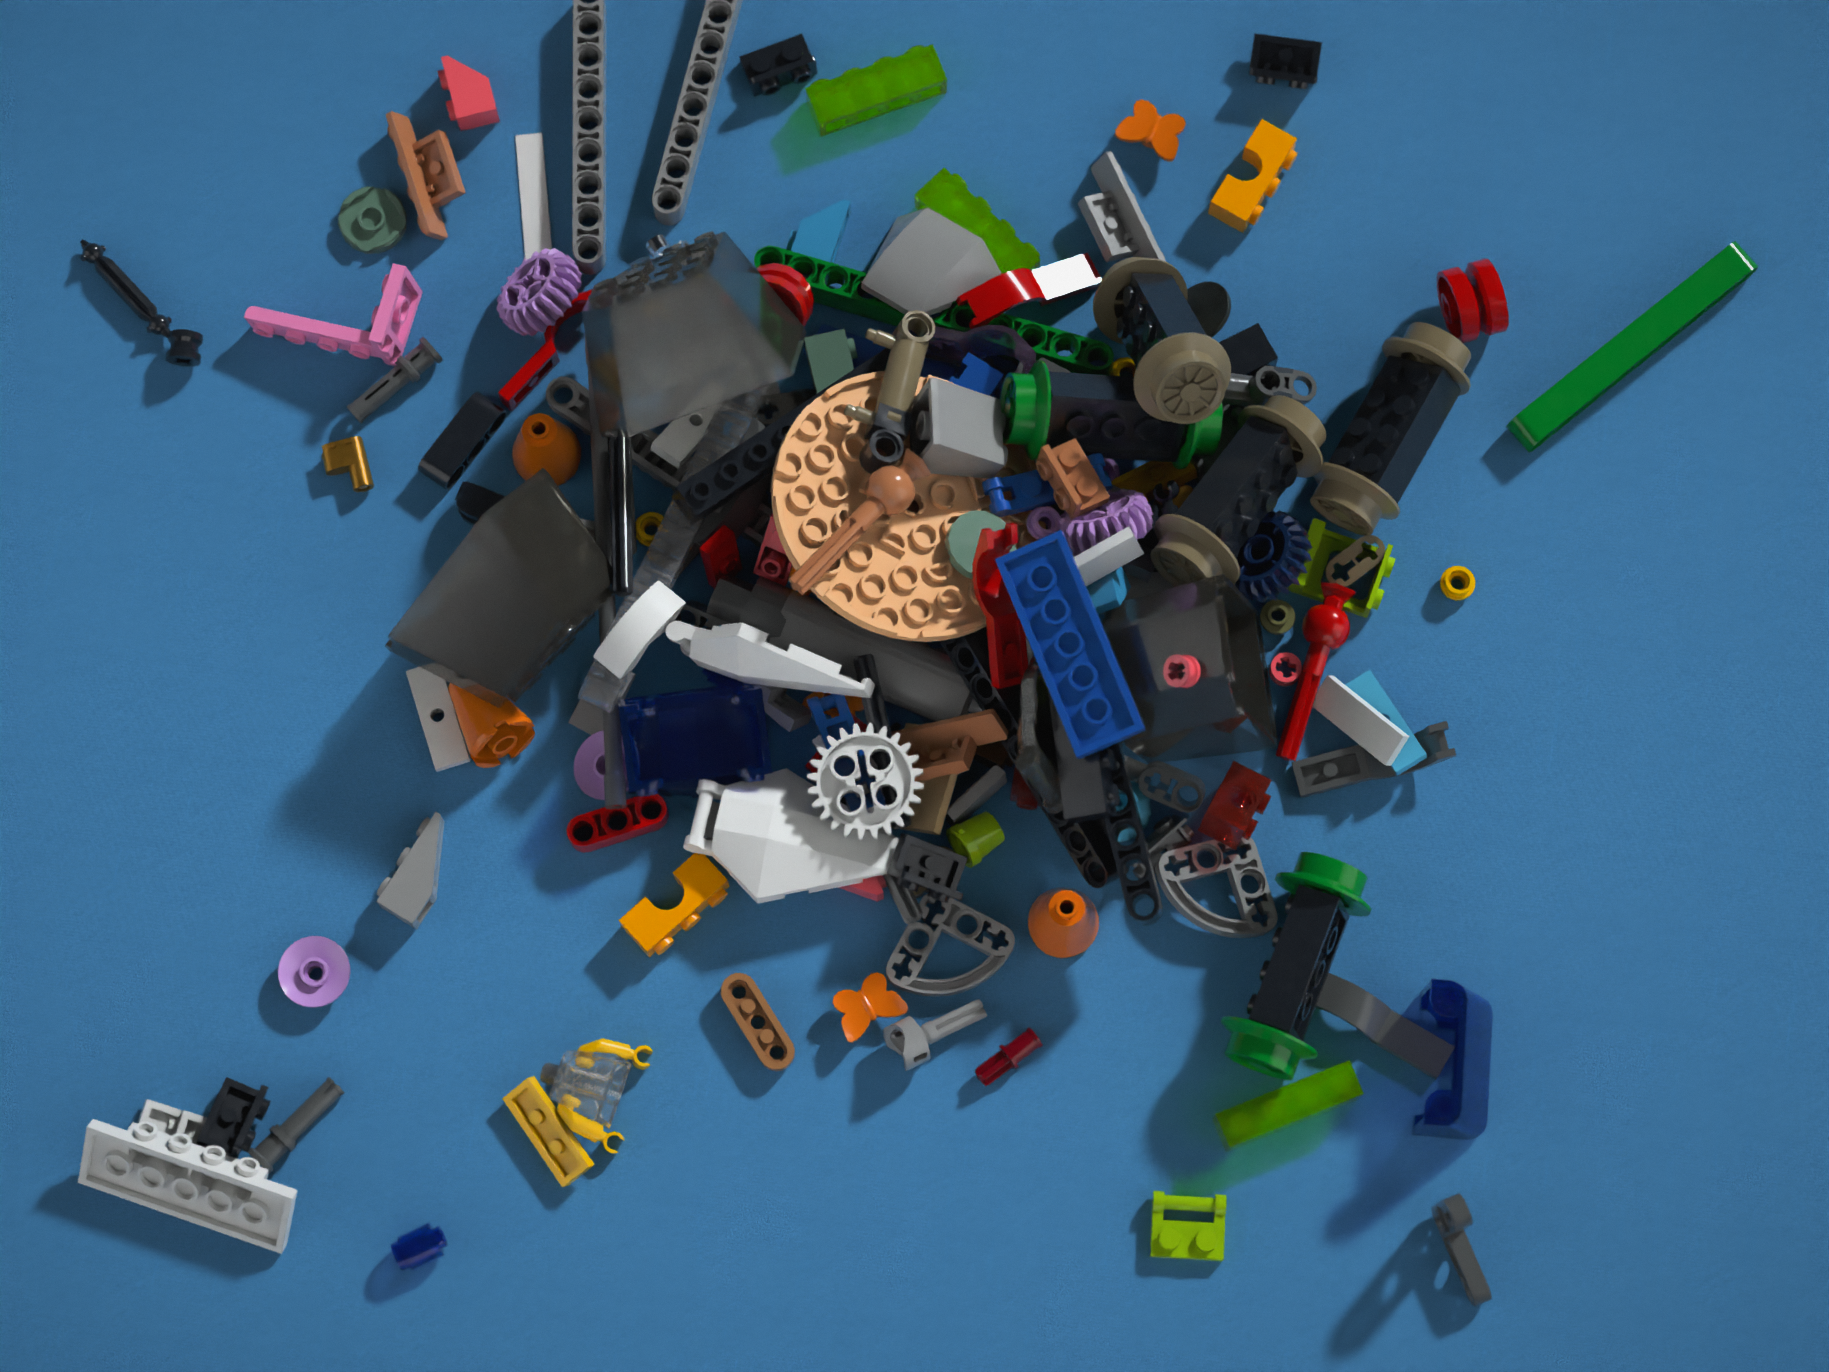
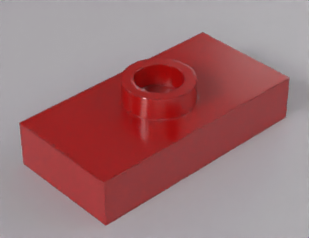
[700,525,743,589]

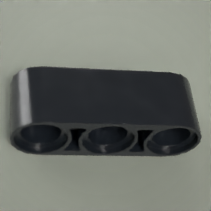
[418,391,507,490]

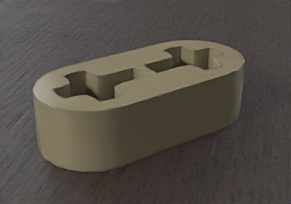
[1325,535,1385,587]

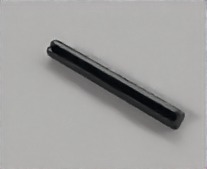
[609,435,633,597]
[853,654,912,829]

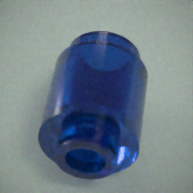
[390,1222,448,1271]

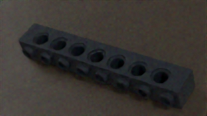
[672,348,924,525]

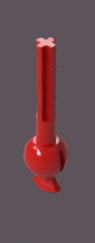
[1275,582,1356,762]

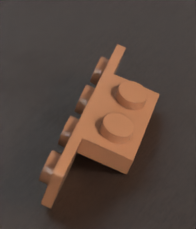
[386,111,466,241]
[891,709,1009,782]

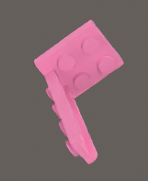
[244,263,423,366]

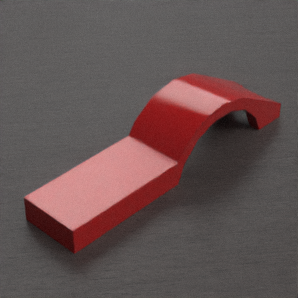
[956,253,1102,330]
[498,285,617,411]
[972,523,1029,689]

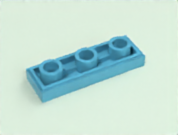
[1345,670,1427,776]

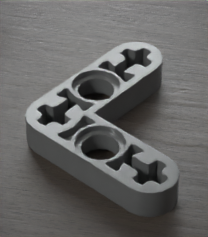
[1431,1193,1492,1306]

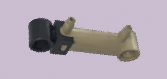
[844,310,935,474]

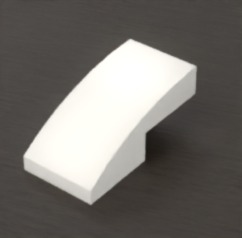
[137,1099,207,1144]

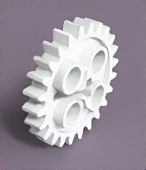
[807,723,924,840]

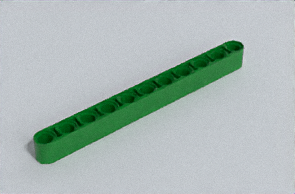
[754,245,1114,376]

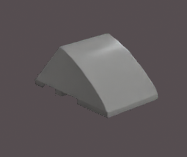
[861,207,1002,316]

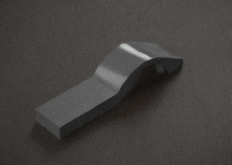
[1292,721,1456,798]
[1316,973,1455,1079]

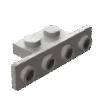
[1078,151,1166,262]

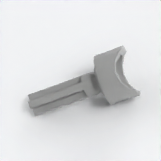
[883,999,987,1071]

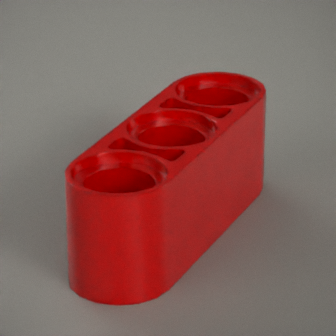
[566,793,669,853]

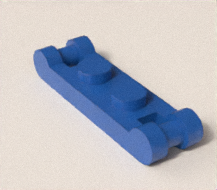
[981,453,1113,517]
[807,693,886,812]

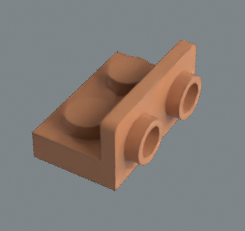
[1036,438,1110,519]

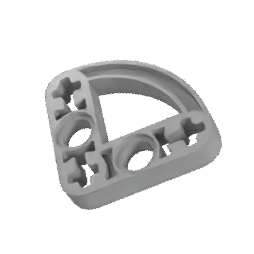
[1155,833,1278,938]
[886,894,1015,997]

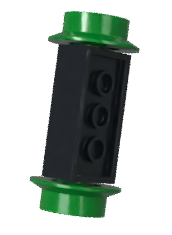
[1000,360,1223,469]
[1221,852,1371,1081]

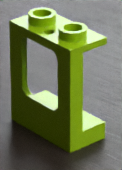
[1289,518,1396,618]

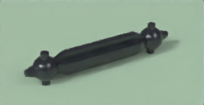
[80,240,172,338]

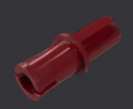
[974,1027,1043,1086]

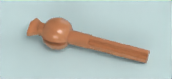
[788,448,931,595]

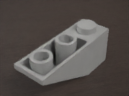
[376,812,444,930]

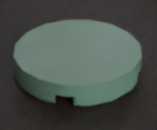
[338,186,407,254]
[945,511,1016,579]

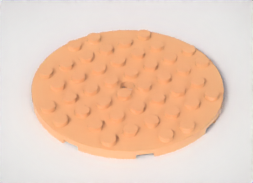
[771,371,1048,642]

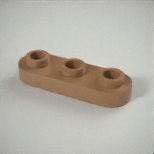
[721,973,795,1071]

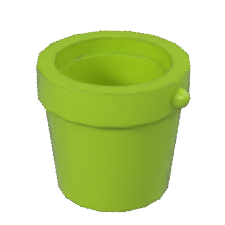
[946,811,1005,868]

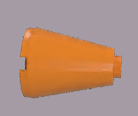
[512,413,581,488]
[448,669,535,768]
[1028,887,1099,959]

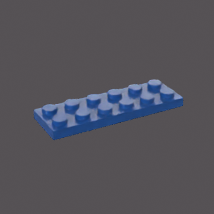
[995,530,1146,759]

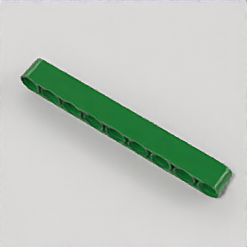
[1506,241,1759,453]

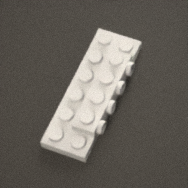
[78,1119,298,1254]

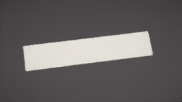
[515,133,552,259]

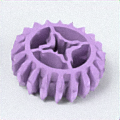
[496,248,582,336]
[1058,489,1154,556]

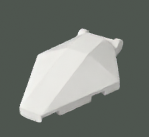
[666,621,875,698]
[683,768,899,904]

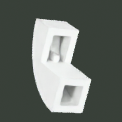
[593,580,686,679]

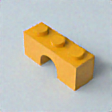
[1208,119,1298,233]
[619,853,730,958]

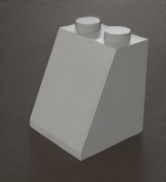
[910,377,1008,479]

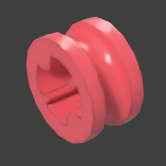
[1269,652,1302,687]
[1163,654,1201,688]

